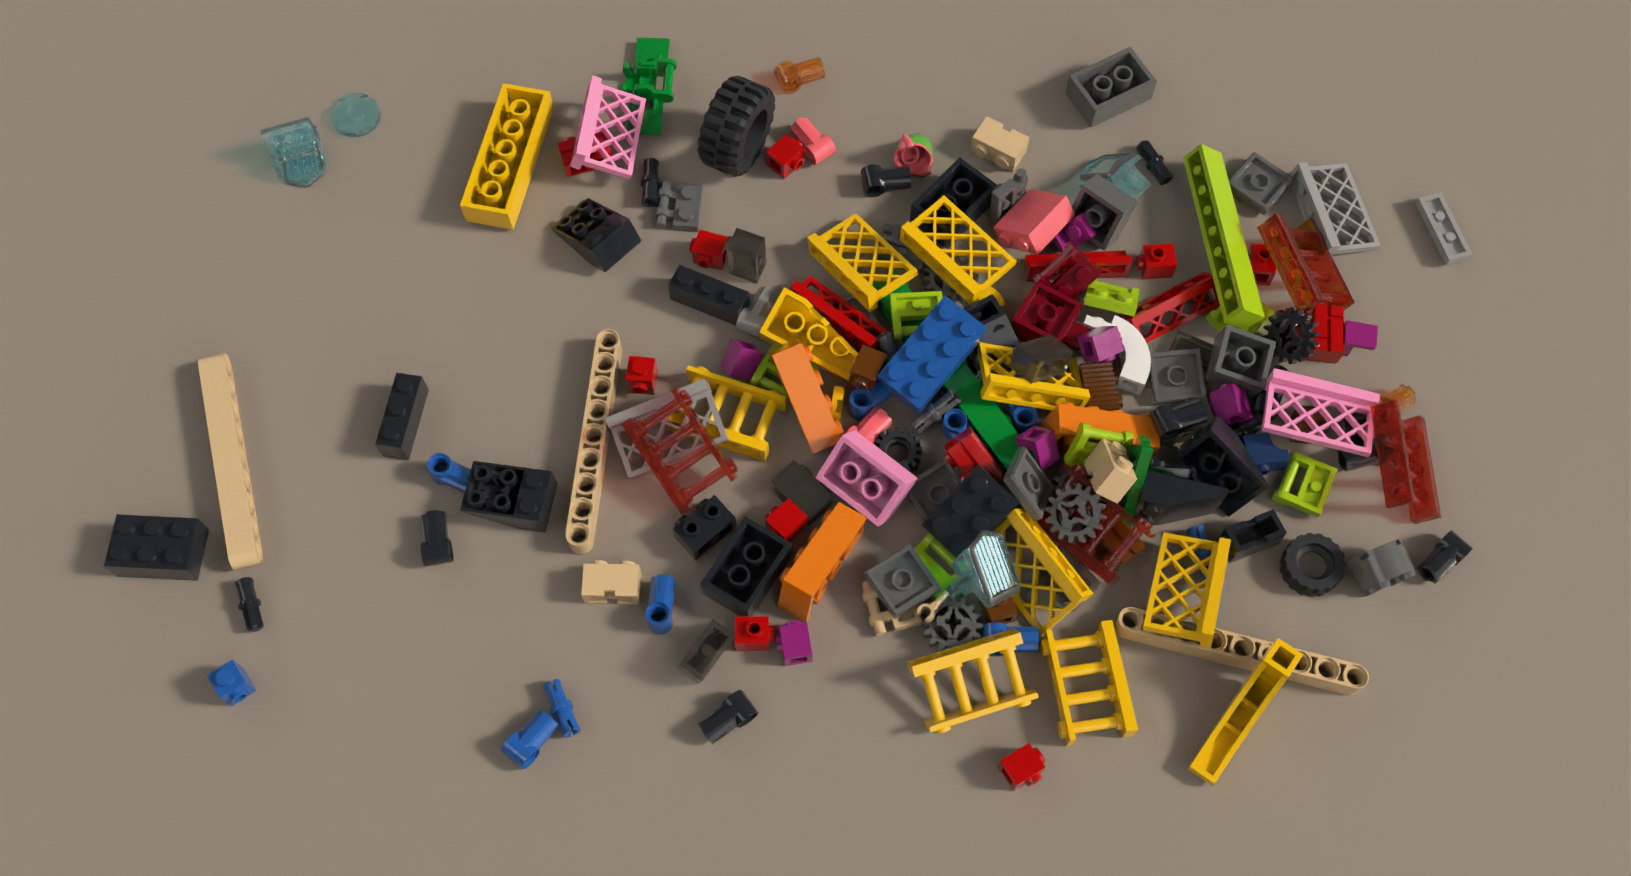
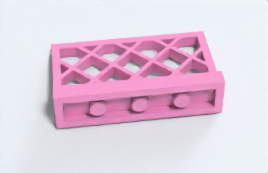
[570,75,646,180]
[1261,368,1380,457]

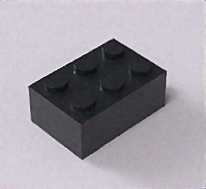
[910,157,997,249]
[922,463,1019,563]
[104,514,209,581]
[700,516,793,616]

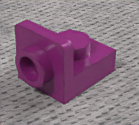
[1053,213,1096,253]

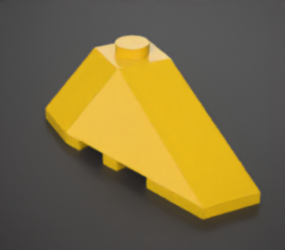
[759,287,858,381]

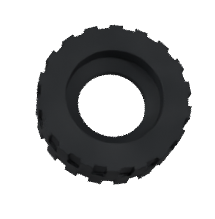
[1279,533,1346,597]

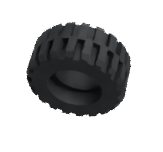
[697,75,776,177]

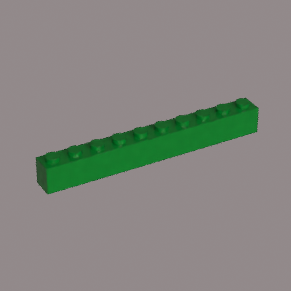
[872,270,1044,479]

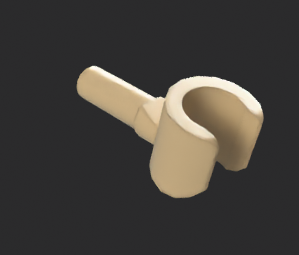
[917,590,949,623]

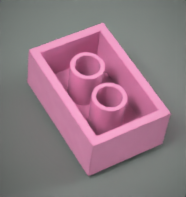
[815,430,918,527]

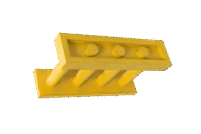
[666,365,787,462]
[1040,620,1138,747]
[907,628,1039,734]

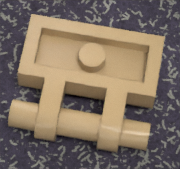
[861,581,922,636]

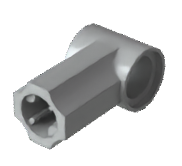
[736,286,779,339]

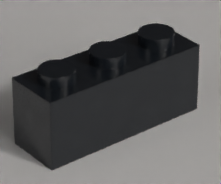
[668,265,750,325]
[375,373,429,460]

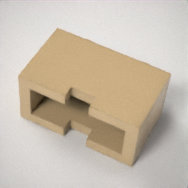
[970,116,1030,172]
[1084,438,1137,504]
[581,560,642,605]

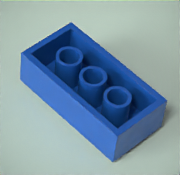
[877,295,987,415]

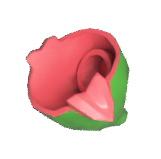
[894,133,934,176]

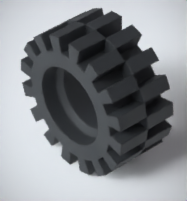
[875,427,922,474]

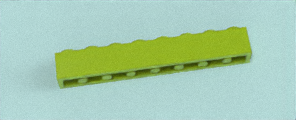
[1183,144,1265,330]

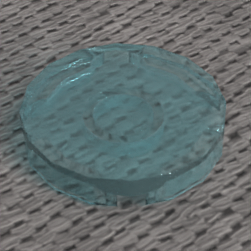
[331,93,381,137]

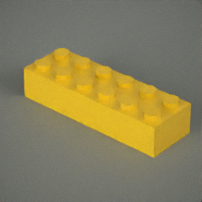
[460,83,554,230]

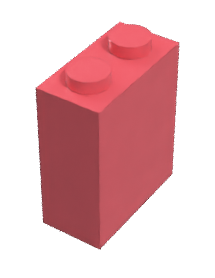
[993,189,1075,254]

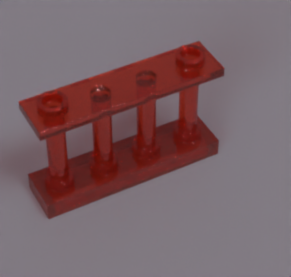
[1257,213,1355,314]
[621,387,738,515]
[1370,399,1442,524]
[1037,463,1156,586]

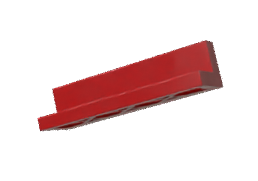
[1025,250,1132,282]
[1119,271,1220,343]
[790,275,888,350]

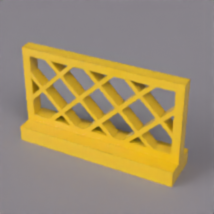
[900,196,1017,305]
[807,213,918,312]
[977,342,1090,410]
[975,508,1093,636]
[1143,532,1231,649]

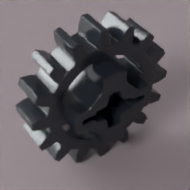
[1262,307,1321,364]

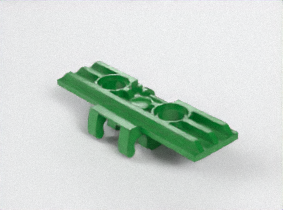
[620,38,677,136]

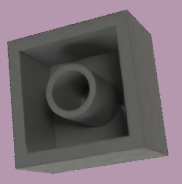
[1072,174,1138,251]
[1204,325,1276,398]

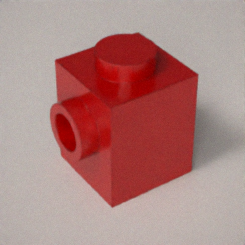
[766,134,804,179]
[689,229,729,270]
[1136,243,1177,280]
[1248,243,1277,286]
[625,356,658,395]
[765,498,808,542]
[735,616,775,651]
[997,743,1045,791]

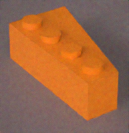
[768,340,844,454]
[1039,402,1160,456]
[777,502,867,622]

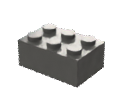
[1065,47,1157,128]

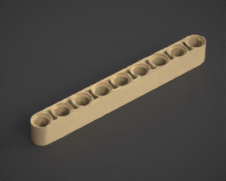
[565,329,622,555]
[198,352,263,570]
[1114,607,1369,696]

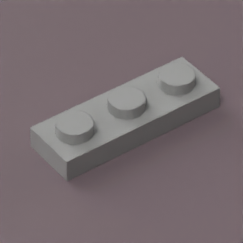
[1415,192,1473,265]

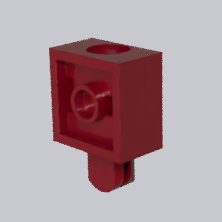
[1011,281,1091,355]

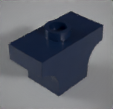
[1241,432,1291,476]

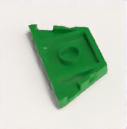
[1120,434,1153,527]

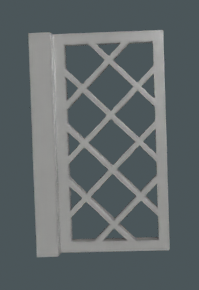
[1289,162,1381,260]
[605,379,729,479]

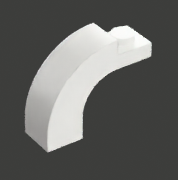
[1083,315,1151,396]

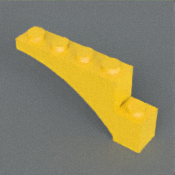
[1188,638,1304,786]

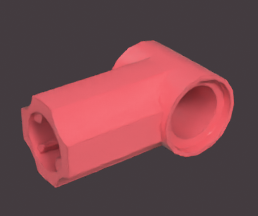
[790,117,836,165]
[845,407,892,445]

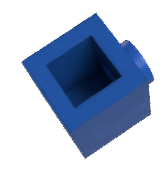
[207,659,257,706]

